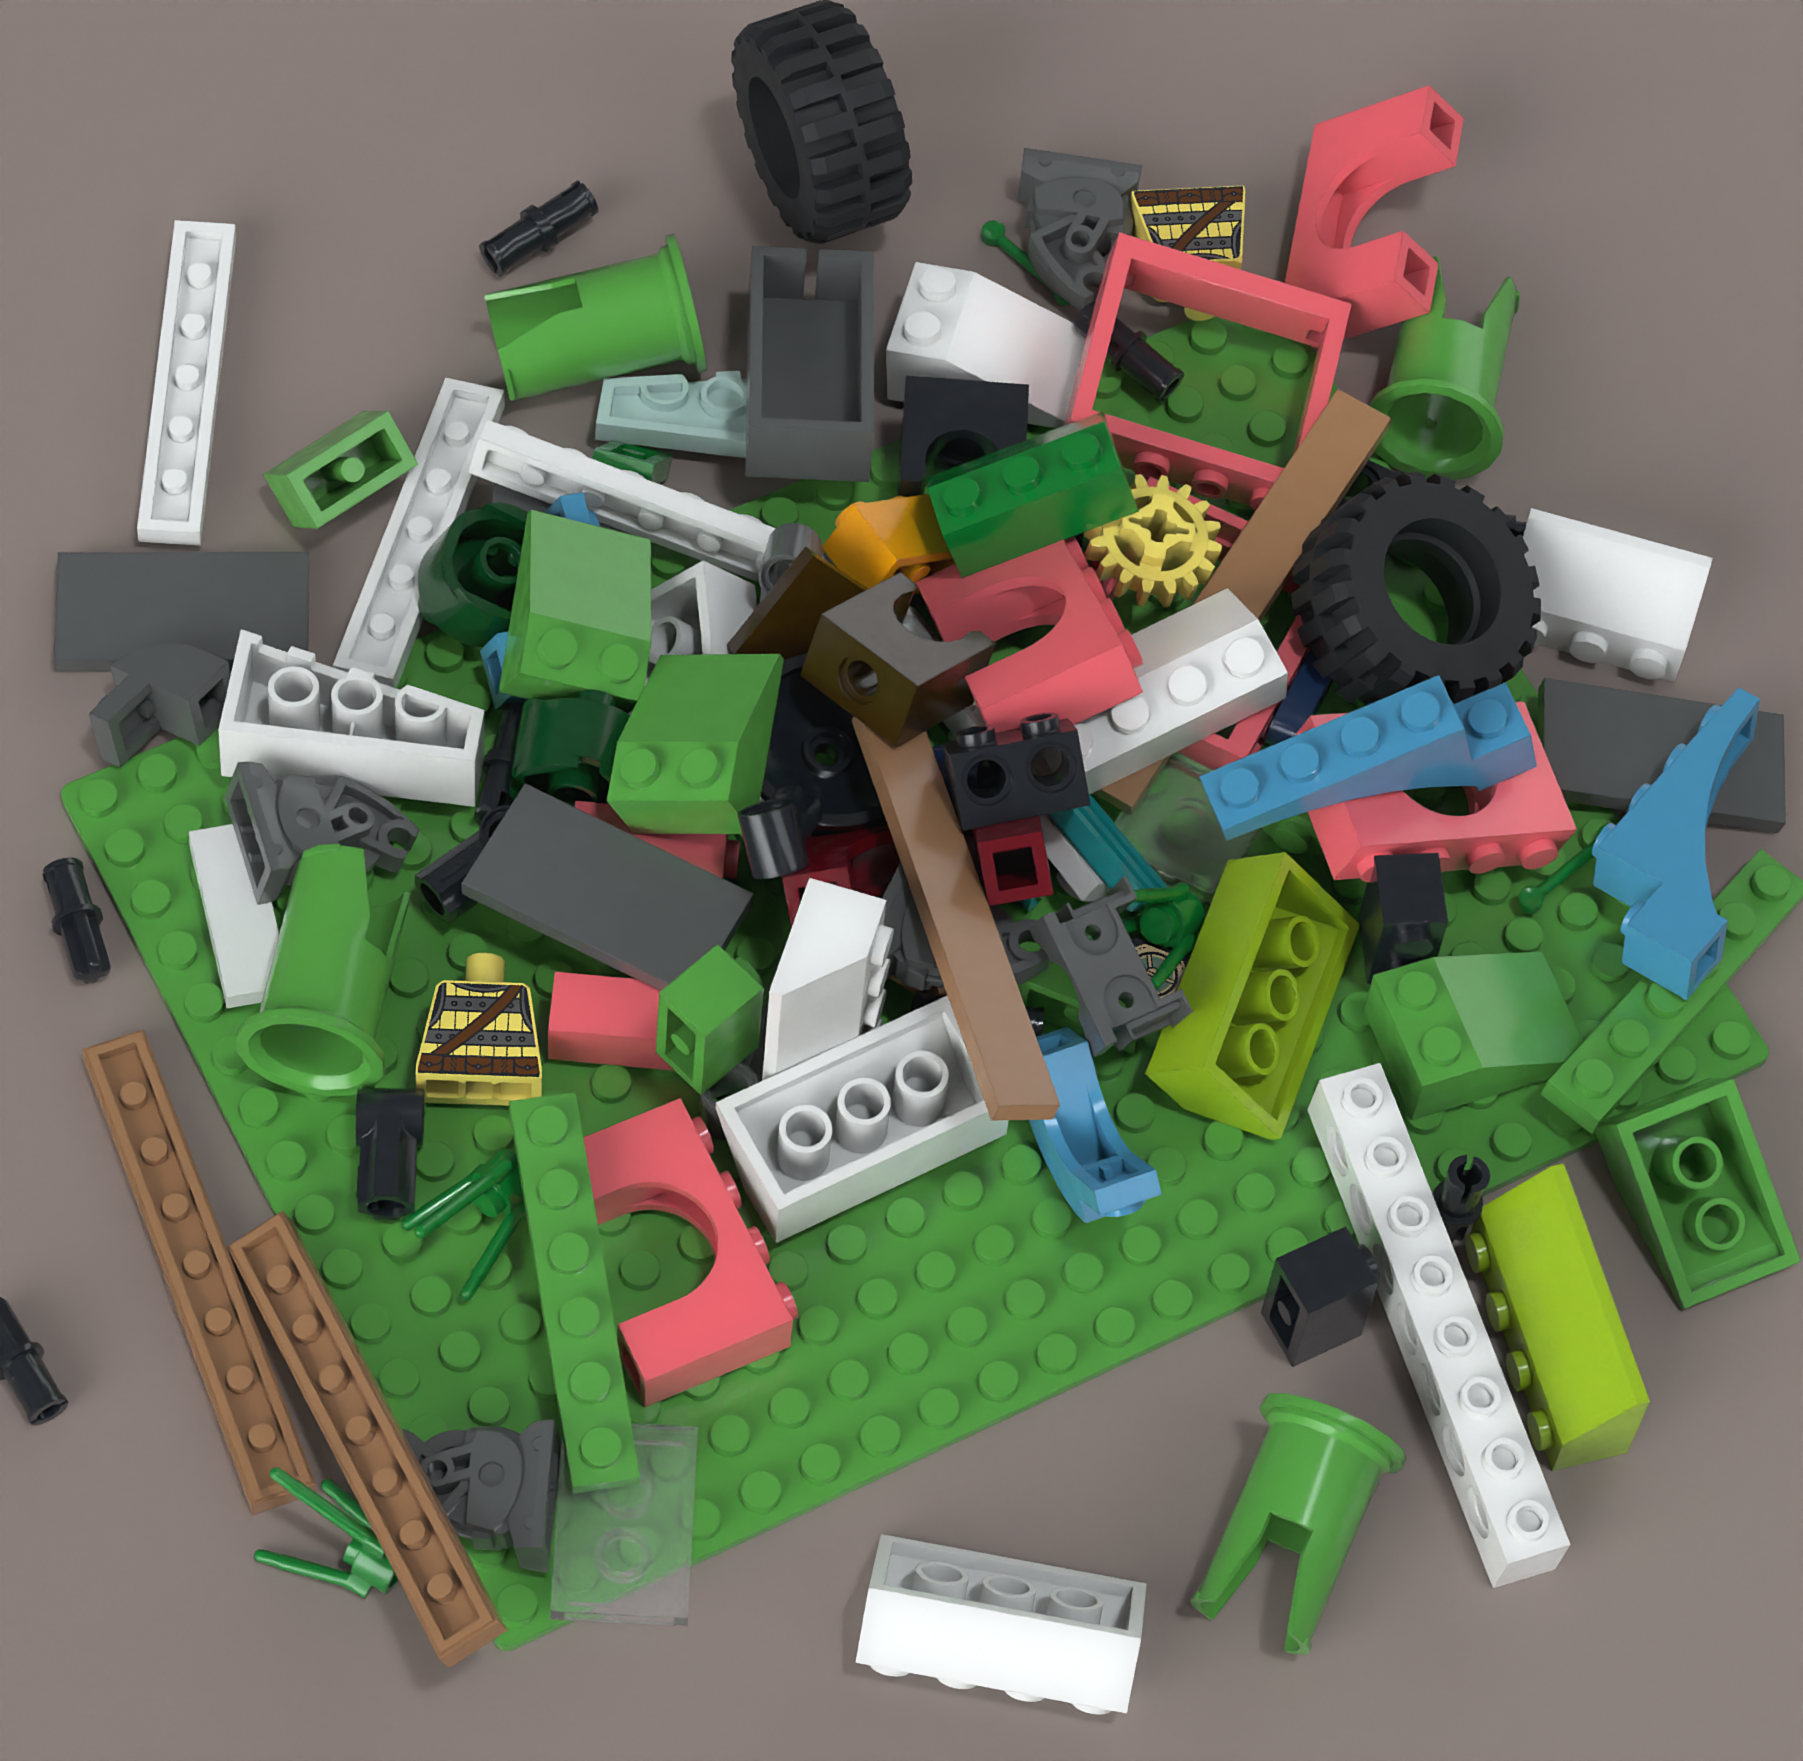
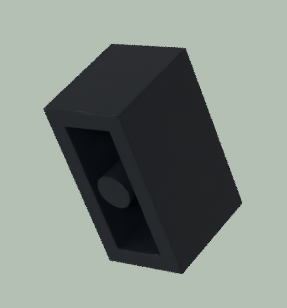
[1358,853,1448,984]
[1261,1226,1380,1367]

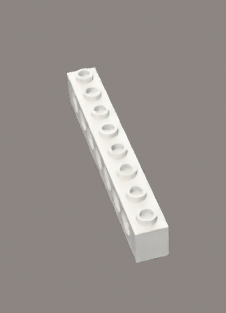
[1308,1063,1571,1588]

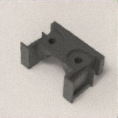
[1029,876,1193,1058]

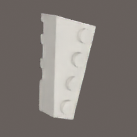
[218,629,484,807]

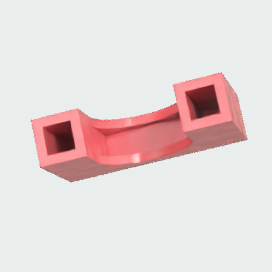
[1285,85,1464,349]
[915,536,1144,733]
[1295,702,1577,882]
[548,801,740,1071]
[583,1098,798,1407]

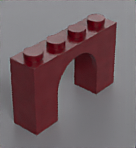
[782,816,1053,927]

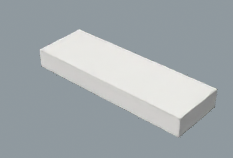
[189,824,279,1008]

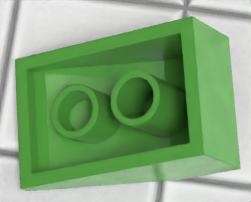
[499,510,652,713]
[607,654,784,834]
[1364,951,1583,1120]
[1595,1078,1801,1309]

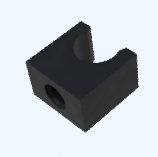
[897,376,1029,497]

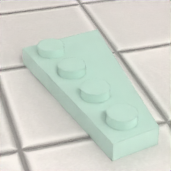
[595,371,747,458]

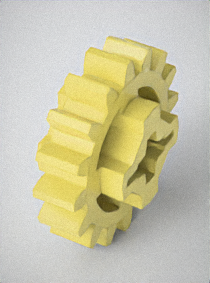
[1083,474,1222,607]

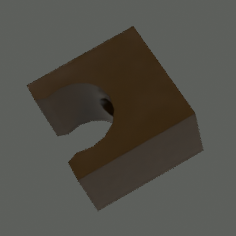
[800,572,996,747]

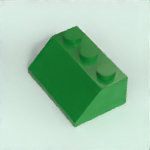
[927,411,1139,578]

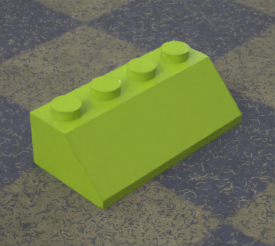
[1145,852,1360,1140]
[1465,1163,1650,1471]

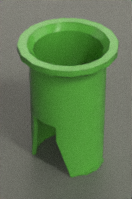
[484,234,707,402]
[1368,255,1520,480]
[235,844,411,1097]
[1190,1393,1406,1655]

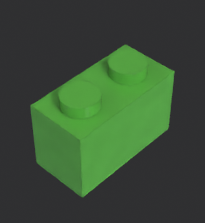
[263,411,418,529]
[656,944,764,1095]

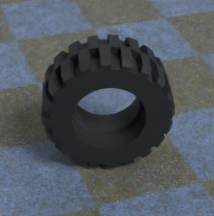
[731,0,912,244]
[1291,472,1541,707]

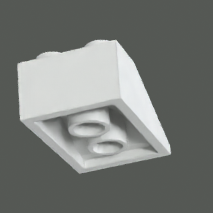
[886,262,1086,429]

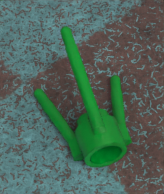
[1085,882,1204,990]
[401,1148,527,1301]
[254,1467,399,1599]

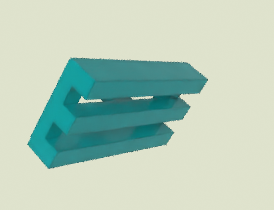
[1050,794,1168,912]

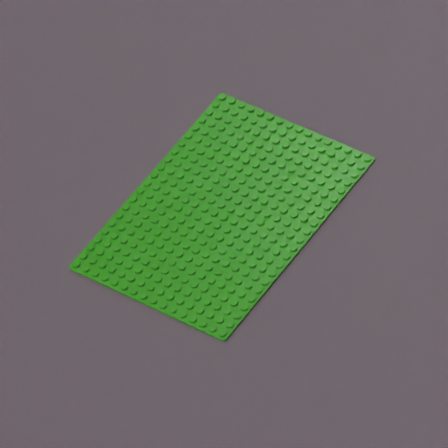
[61,316,1769,1651]

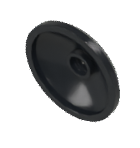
[761,653,927,831]

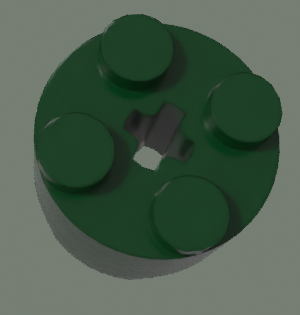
[417,502,528,647]
[509,689,630,807]

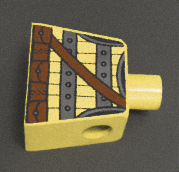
[1130,186,1245,321]
[416,953,542,1106]

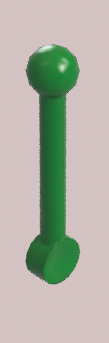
[981,220,1071,306]
[1517,824,1607,914]

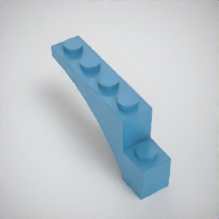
[1199,675,1537,841]
[1592,687,1760,1000]

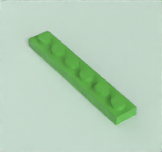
[1541,849,1803,1134]
[509,1092,640,1494]

